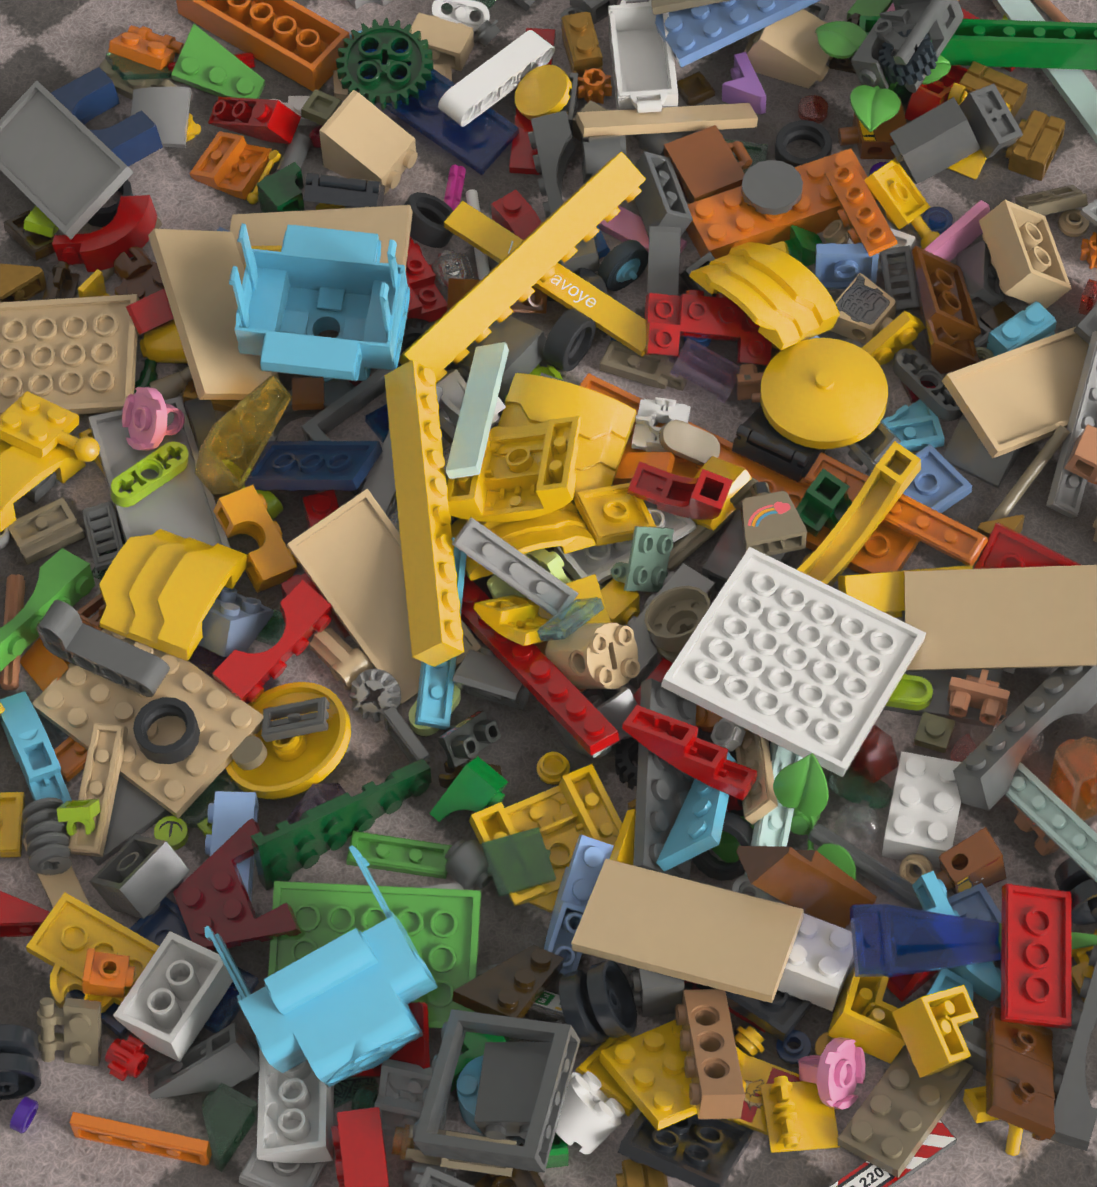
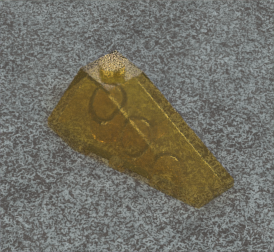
[195,376,292,494]

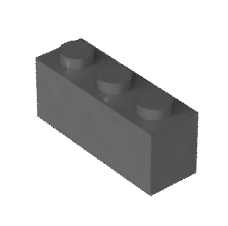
[634,151,693,237]

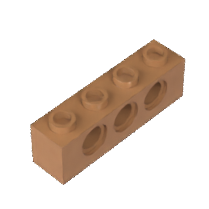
[675,989,745,1119]

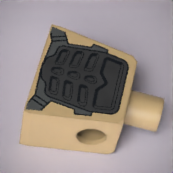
[829,273,897,344]

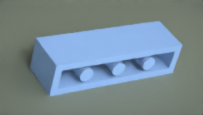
[205,791,259,901]

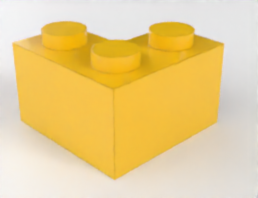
[827,961,905,1064]
[892,985,978,1078]

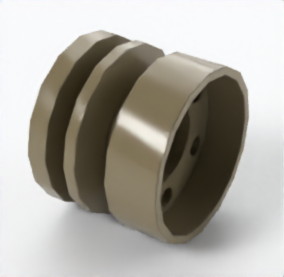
[644,586,712,663]

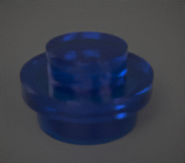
[922,207,953,234]

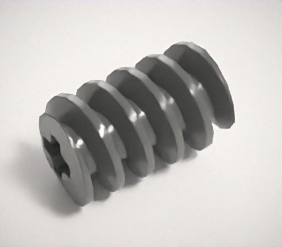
[22,798,72,875]

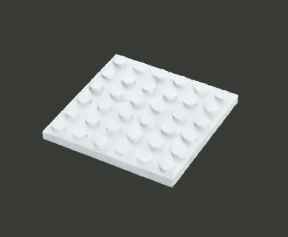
[661,547,926,777]

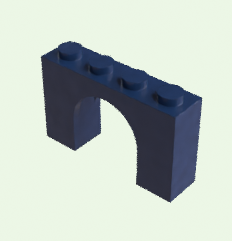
[51,67,163,167]

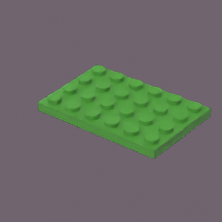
[268,881,481,1029]

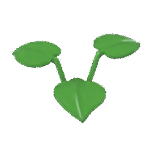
[815,21,951,132]
[711,753,856,880]

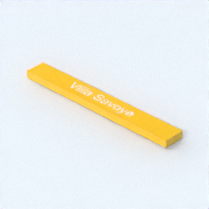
[444,200,646,357]

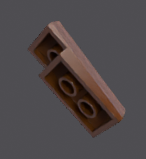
[912,246,981,374]
[737,846,877,928]

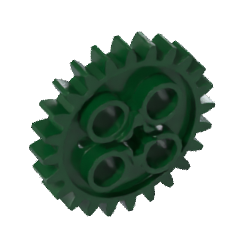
[336,18,434,110]

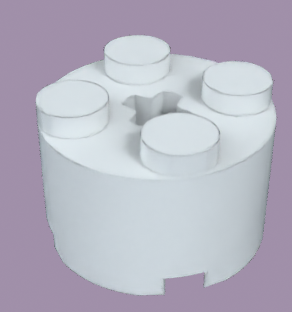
[556,1071,625,1154]

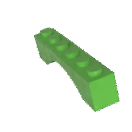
[0,548,96,672]

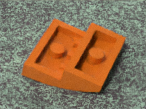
[189,131,272,200]

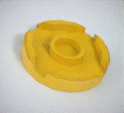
[515,65,572,120]

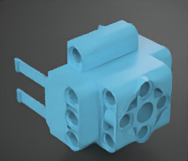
[229,224,410,382]
[204,845,438,1087]

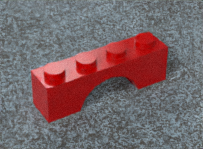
[212,579,332,703]

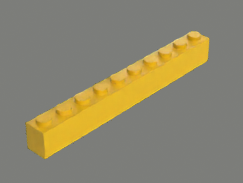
[399,151,646,383]
[384,360,464,667]

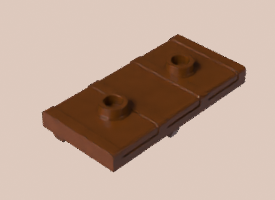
[986,1006,1055,1141]

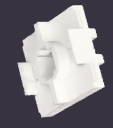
[631,397,691,452]

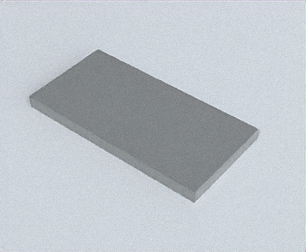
[0,80,134,239]
[88,397,230,548]

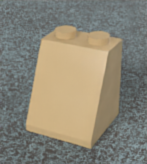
[744,9,833,89]
[319,90,418,195]

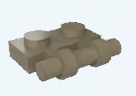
[37,997,102,1066]

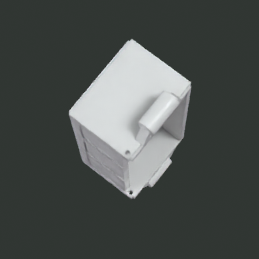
[608,0,678,113]

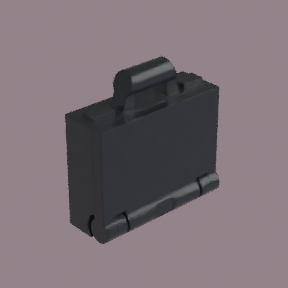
[304,173,385,208]
[731,406,826,482]

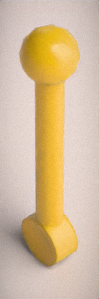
[247,150,281,204]

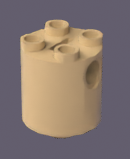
[545,623,640,689]

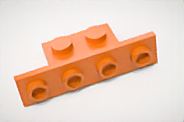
[825,161,898,257]

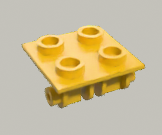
[760,1076,840,1153]

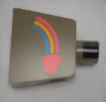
[741,482,807,556]

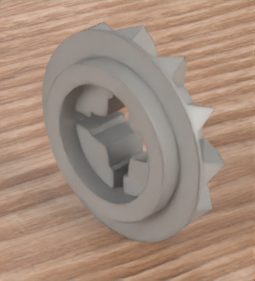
[349,669,401,722]

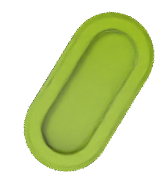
[885,674,933,710]

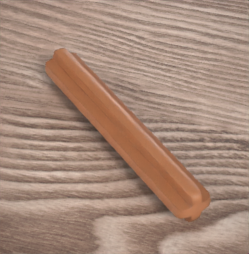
[0,574,25,690]

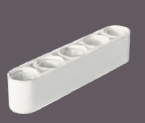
[438,30,555,126]

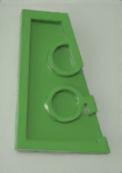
[171,24,265,99]

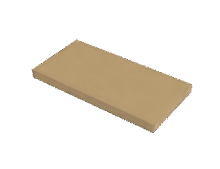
[230,205,413,271]
[148,229,284,400]
[942,327,1089,459]
[287,489,482,705]
[904,565,1097,671]
[571,858,804,1003]

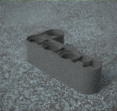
[37,600,170,697]

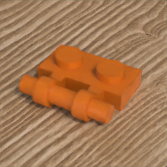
[108,25,184,70]

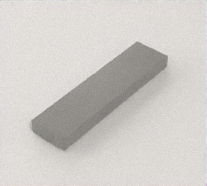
[452,517,579,620]

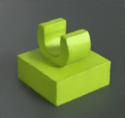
[57,799,101,836]

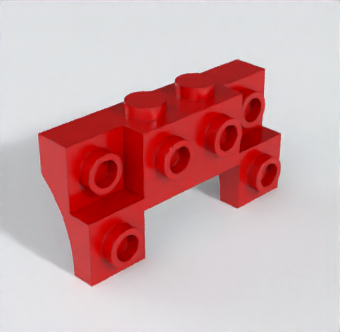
[406,237,448,322]
[645,290,772,366]

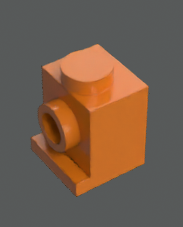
[82,948,135,999]

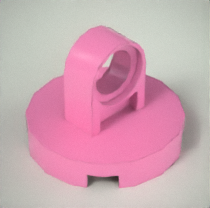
[122,387,185,451]
[798,1037,866,1109]

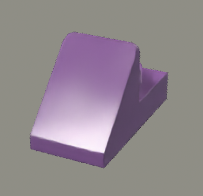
[722,52,766,114]

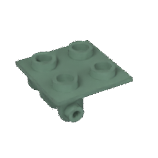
[611,526,674,592]

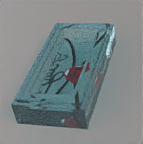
[537,597,604,641]

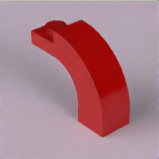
[52,195,157,272]
[627,461,733,520]

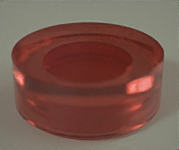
[798,95,828,124]

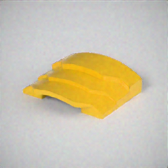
[689,242,840,350]
[497,373,636,501]
[447,416,581,522]
[0,439,86,532]
[451,501,595,581]
[99,529,247,662]
[469,764,622,913]

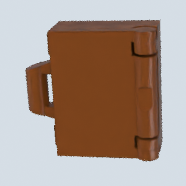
[664,125,753,203]

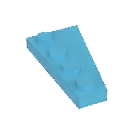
[656,752,736,872]

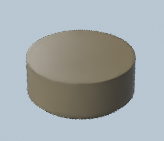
[232,736,267,770]

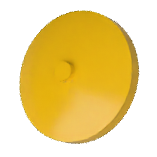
[760,338,888,449]
[226,682,351,799]

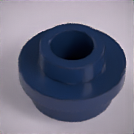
[776,1030,811,1064]

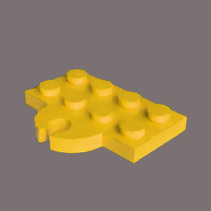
[26,892,159,1013]

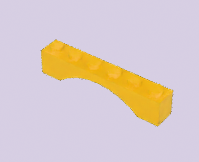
[797,441,921,587]

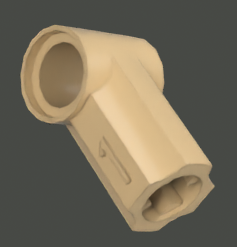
[309,627,374,690]

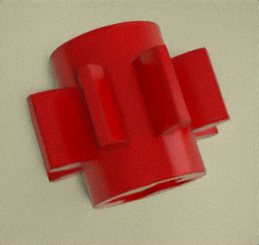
[105,1035,149,1082]

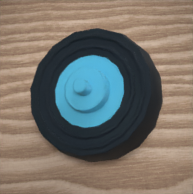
[598,240,649,291]

